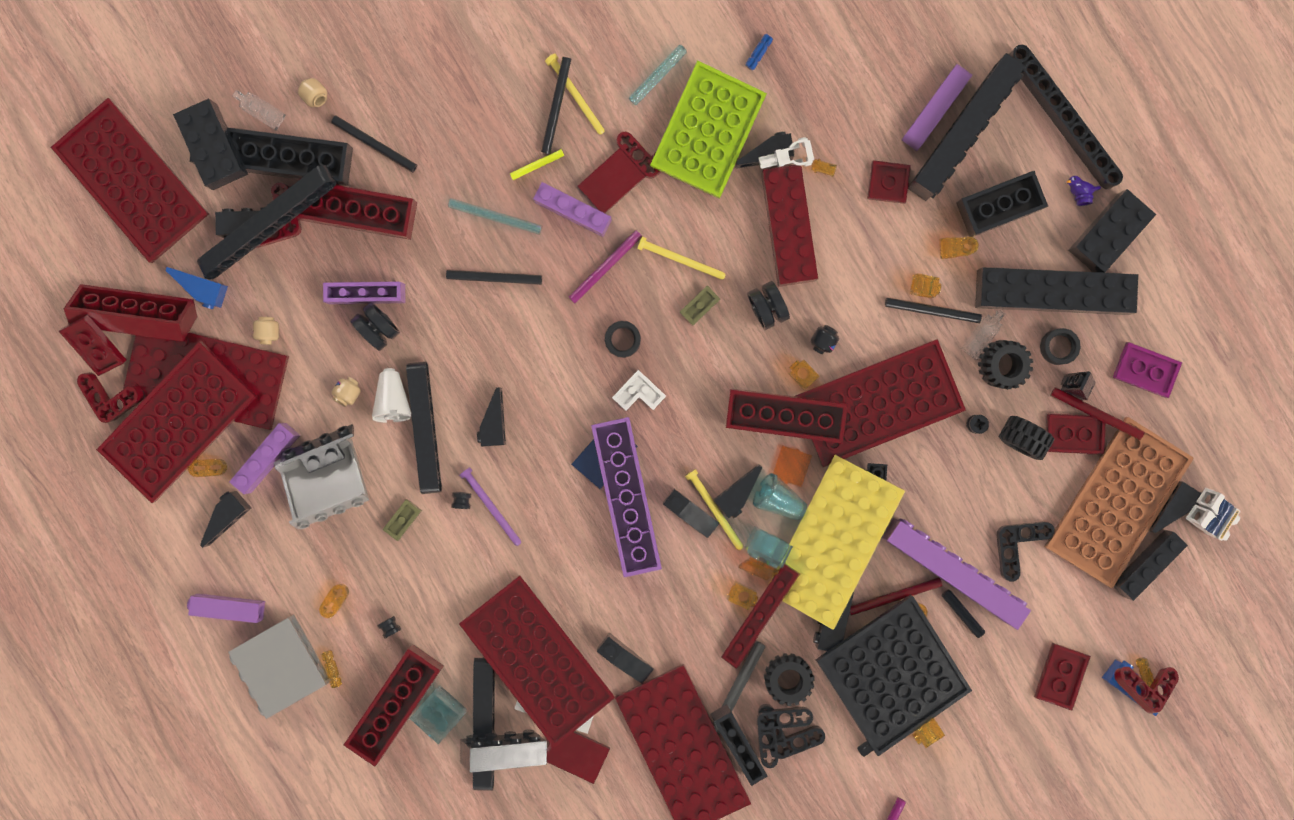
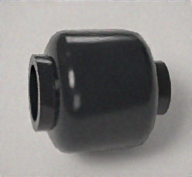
[811,325,839,355]

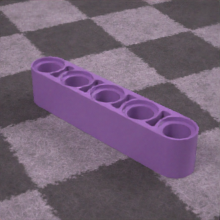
[902,64,972,151]

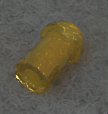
[811,158,837,177]

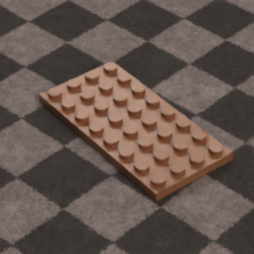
[1044,417,1194,588]

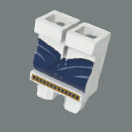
[1186,487,1240,541]

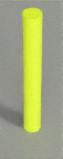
[510,149,564,180]

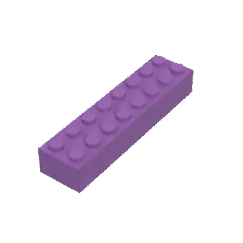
[591,417,662,577]
[882,518,1031,630]

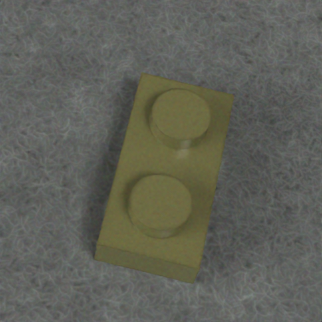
[680,285,720,326]
[383,499,422,541]

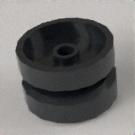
[747,281,790,330]
[350,302,400,351]

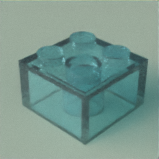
[744,526,793,568]
[409,685,467,744]

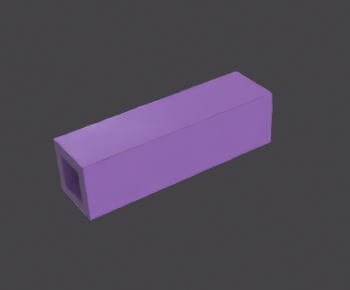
[187,594,265,623]

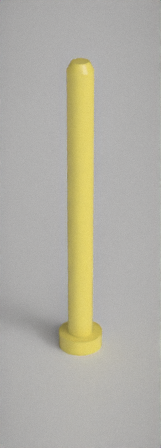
[545,54,605,135]
[637,236,726,279]
[685,469,743,550]

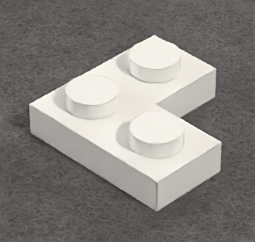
[612,370,666,411]

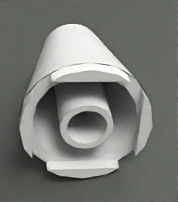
[372,368,411,423]

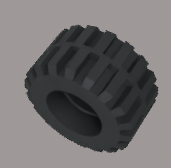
[978,340,1033,390]
[998,416,1055,460]
[764,653,815,706]

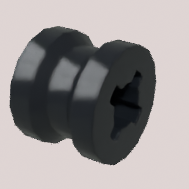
[966,415,989,434]
[451,492,472,509]
[377,616,401,639]

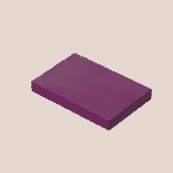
[1113,342,1182,398]

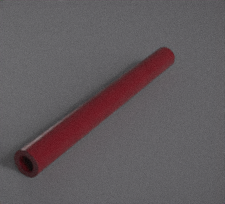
[1050,387,1145,440]
[850,577,943,616]

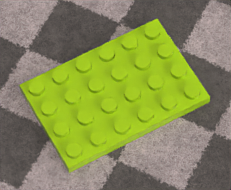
[650,60,767,198]

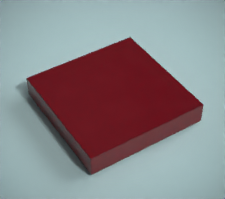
[867,160,911,204]

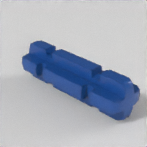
[746,34,773,70]

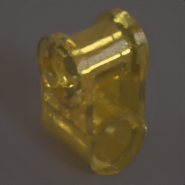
[939,237,979,259]

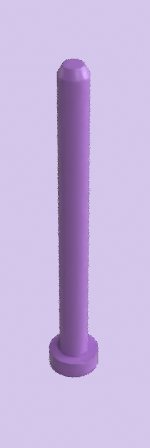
[459,467,521,546]

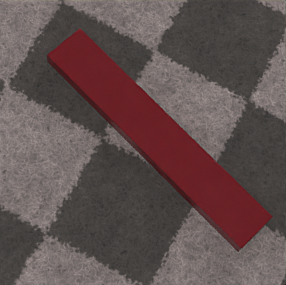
[721,562,800,669]

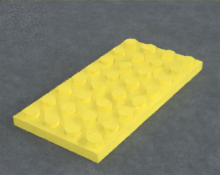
[770,455,906,629]

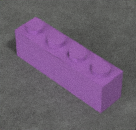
[533,182,612,237]
[323,282,405,304]
[229,423,300,494]

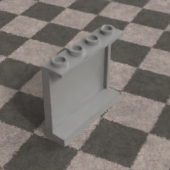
[274,438,369,529]
[228,615,331,719]

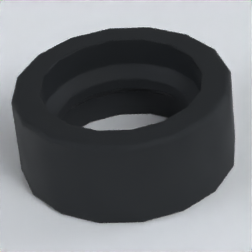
[604,321,641,358]
[1040,328,1081,365]

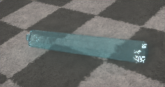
[629,45,687,105]

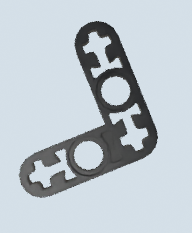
[997,522,1055,582]
[758,704,825,759]
[757,707,813,768]

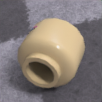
[298,78,327,107]
[253,317,279,345]
[332,377,361,407]

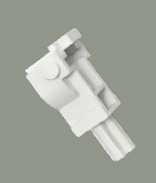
[758,137,814,169]

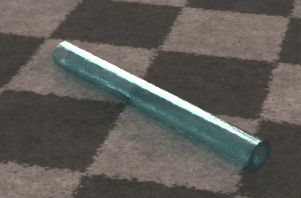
[448,198,542,235]

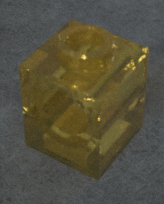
[910,273,941,299]
[788,359,819,390]
[727,581,758,610]
[912,718,945,748]

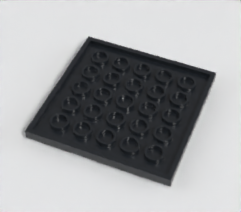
[815,595,972,756]

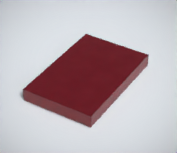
[577,148,645,213]
[59,314,127,376]
[1046,414,1106,455]
[1034,643,1091,711]
[547,731,610,784]

